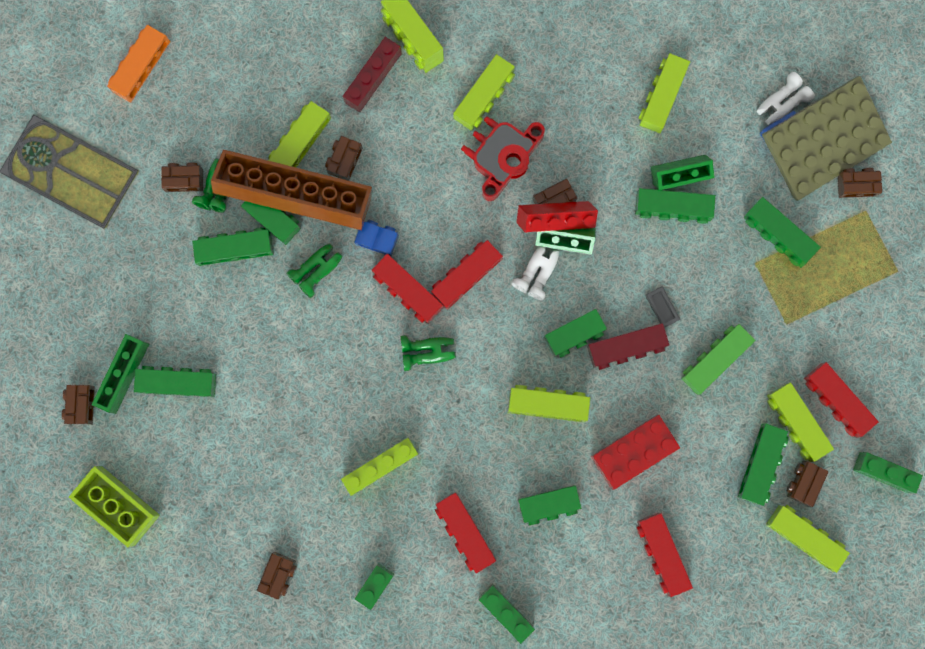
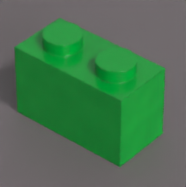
[355,563,394,610]

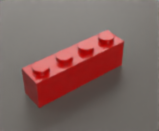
[516,201,598,232]
[431,240,503,310]
[372,254,444,324]
[804,362,879,438]
[435,492,496,573]
[636,513,693,597]

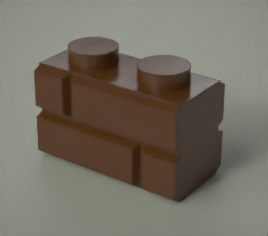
[325,136,363,181]
[161,162,203,192]
[837,168,883,198]
[532,178,577,204]
[62,385,95,425]
[786,461,829,507]
[256,552,297,599]

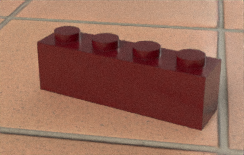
[342,36,402,113]
[587,323,670,370]

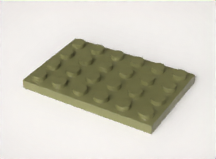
[762,76,892,201]

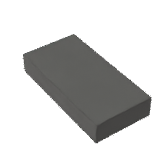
[645,286,681,328]

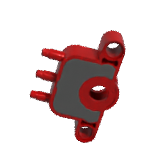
[461,116,545,201]

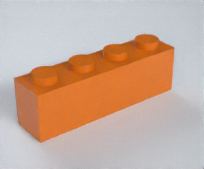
[107,25,170,103]

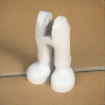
[757,72,815,125]
[512,246,559,300]

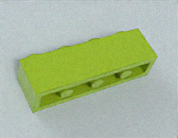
[638,53,690,133]
[453,54,515,131]
[268,101,331,168]
[767,382,834,462]
[341,438,419,496]
[766,505,850,573]

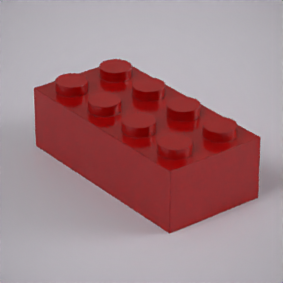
[591,415,680,490]

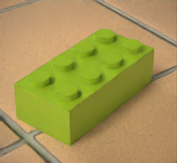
[381,0,444,73]
[508,385,590,422]
[69,466,160,548]

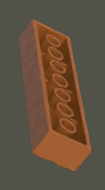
[211,149,372,230]

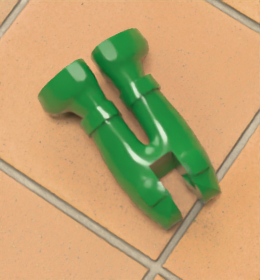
[192,158,227,213]
[286,243,343,298]
[400,335,456,371]

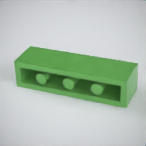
[681,324,756,395]

